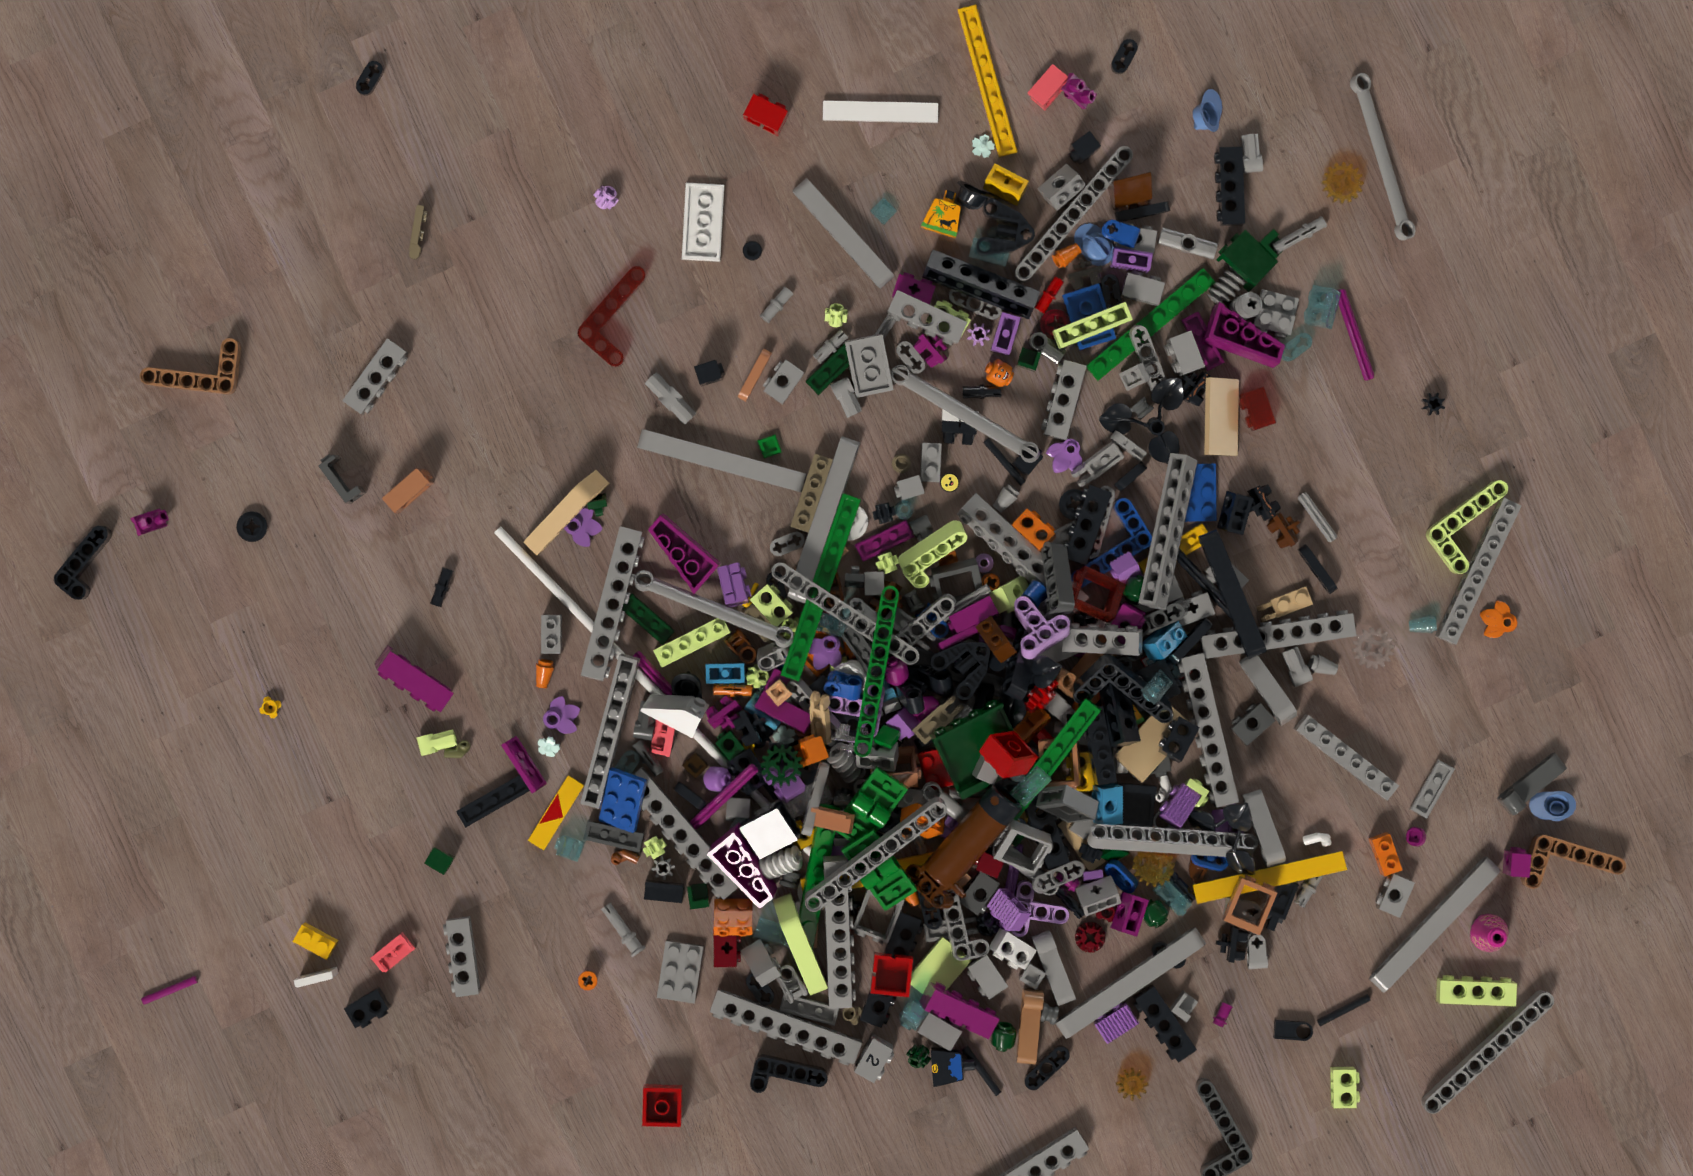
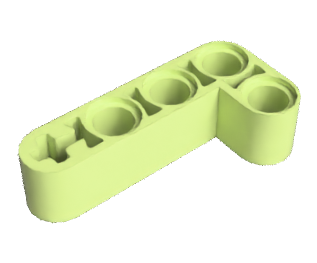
[898,520,967,588]

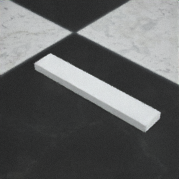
[823,101,938,123]

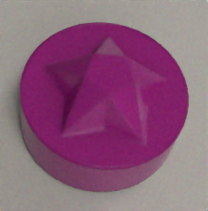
[1406,827,1426,847]

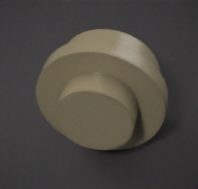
[892,454,911,473]

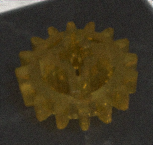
[1321,162,1364,204]
[1132,851,1175,887]

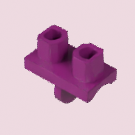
[1061,73,1097,109]
[913,333,948,368]
[130,508,169,536]
[706,695,742,729]

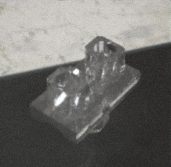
[834,724,868,756]

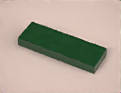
[805,344,849,396]
[622,593,675,645]

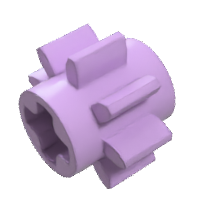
[593,185,618,210]
[967,323,990,346]

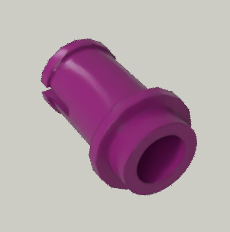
[1055,872,1080,892]
[1212,1002,1233,1027]

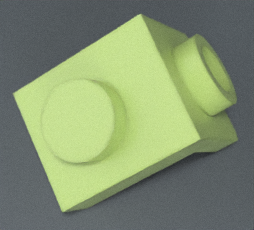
[1184,778,1209,809]

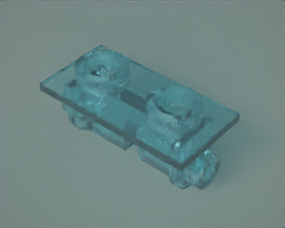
[1152,878,1192,916]

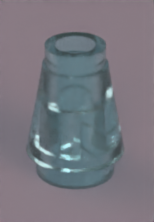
[895,500,914,519]
[1409,615,1437,634]

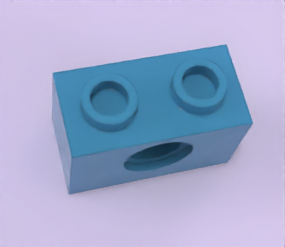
[1142,621,1187,660]
[706,663,745,684]
[1092,783,1123,825]

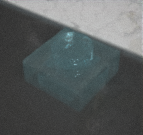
[870,198,897,225]

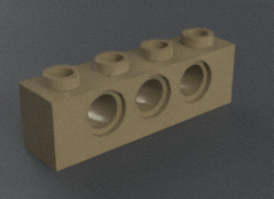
[790,454,833,533]

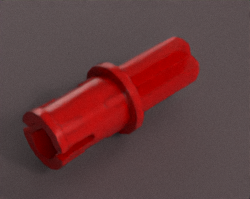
[1034,277,1064,314]

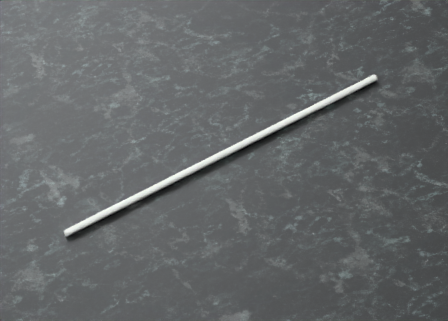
[494,527,812,857]

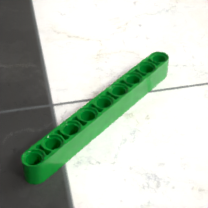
[854,586,899,757]

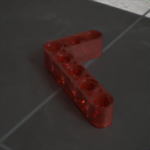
[577,266,646,368]

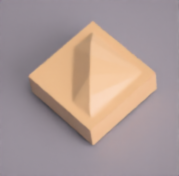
[765,679,792,706]

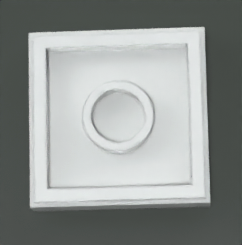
[294,967,338,988]

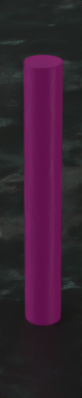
[141,976,198,1005]

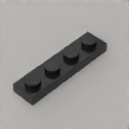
[456,775,530,828]

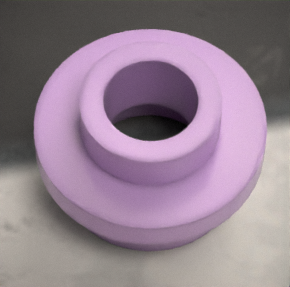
[976,554,994,573]

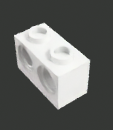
[989,928,1037,970]

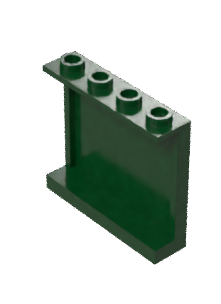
[930,700,1014,800]

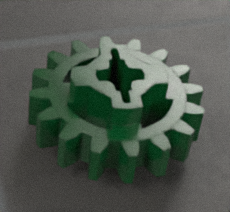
[761,745,803,788]

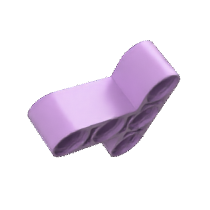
[1014,596,1070,659]
[828,685,885,737]
[1012,880,1069,937]

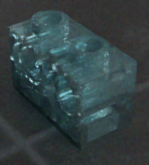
[1304,285,1341,330]
[899,996,928,1031]

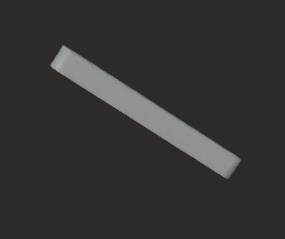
[1015,146,1133,282]
[637,429,807,493]
[787,436,860,603]
[772,563,919,665]
[805,797,947,912]
[1087,824,1258,857]
[1369,856,1501,993]
[1055,927,1206,1039]
[1421,990,1554,1114]

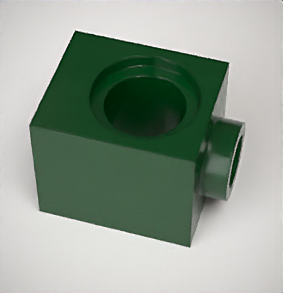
[715,730,745,761]

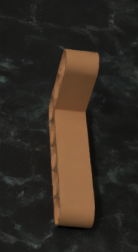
[140,338,241,395]
[1521,833,1626,889]

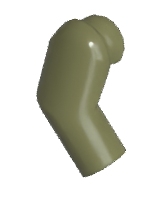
[444,740,471,758]

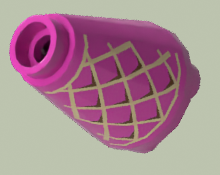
[1470,914,1509,952]

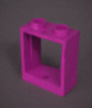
[947,596,999,635]

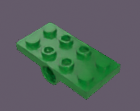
[835,766,908,842]
[841,828,917,911]

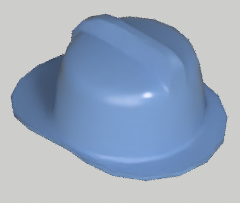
[1192,89,1222,132]
[1074,223,1114,266]
[1529,791,1576,821]

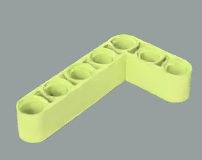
[1426,480,1508,574]
[773,893,828,995]

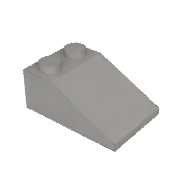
[640,694,709,738]

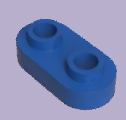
[1191,855,1229,871]
[1104,859,1138,893]

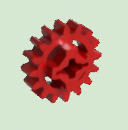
[1026,680,1059,714]

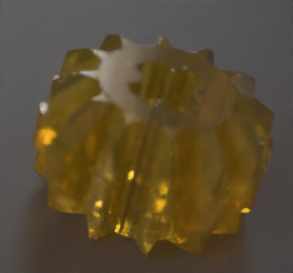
[1116,1067,1149,1101]

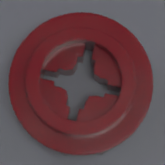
[1040,309,1071,340]
[1075,922,1105,953]

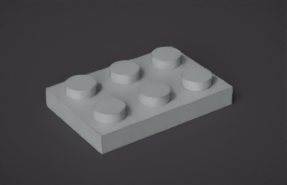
[845,333,894,398]
[657,940,704,1004]

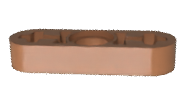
[738,349,772,402]

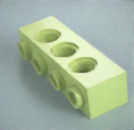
[1052,302,1133,349]
[653,618,731,667]
[1436,975,1517,1006]

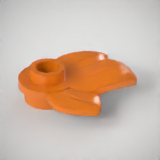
[1480,601,1518,638]

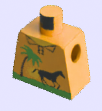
[921,190,961,238]

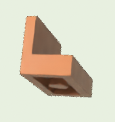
[811,806,855,834]

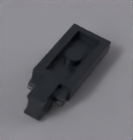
[1266,882,1299,931]

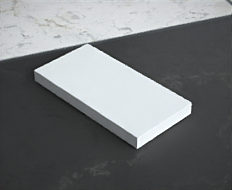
[682,183,724,262]

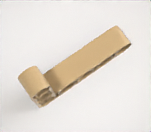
[523,470,610,556]

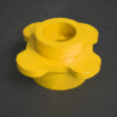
[259,696,282,718]

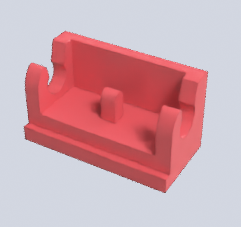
[1028,64,1068,111]
[650,720,675,757]
[370,932,415,973]

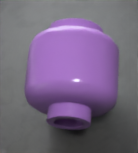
[703,766,732,792]

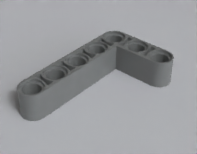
[1195,1078,1253,1176]

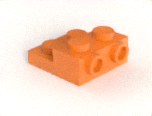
[714,899,753,937]

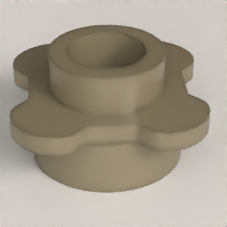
[843,1003,863,1025]

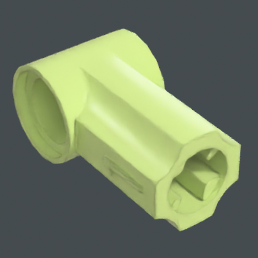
[416,729,457,756]

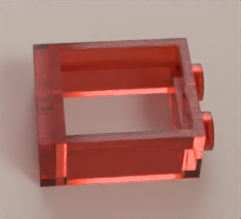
[1072,566,1126,623]

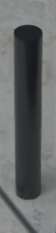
[983,438,1026,486]
[1316,994,1371,1027]
[962,1045,1002,1096]

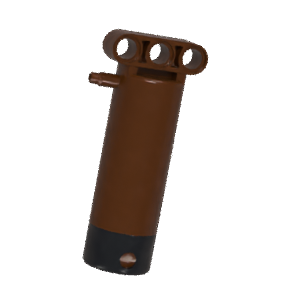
[905,784,1022,909]

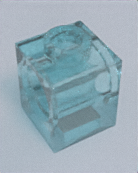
[554,835,585,862]

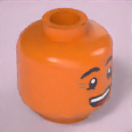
[984,359,1014,387]

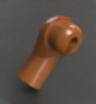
[611,849,640,865]

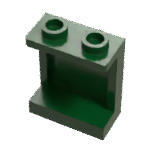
[1216,229,1279,292]

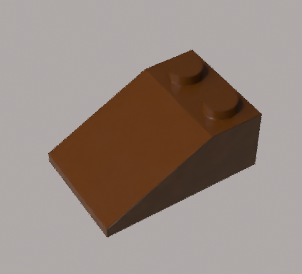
[1108,172,1152,212]

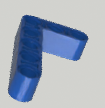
[1071,498,1152,588]

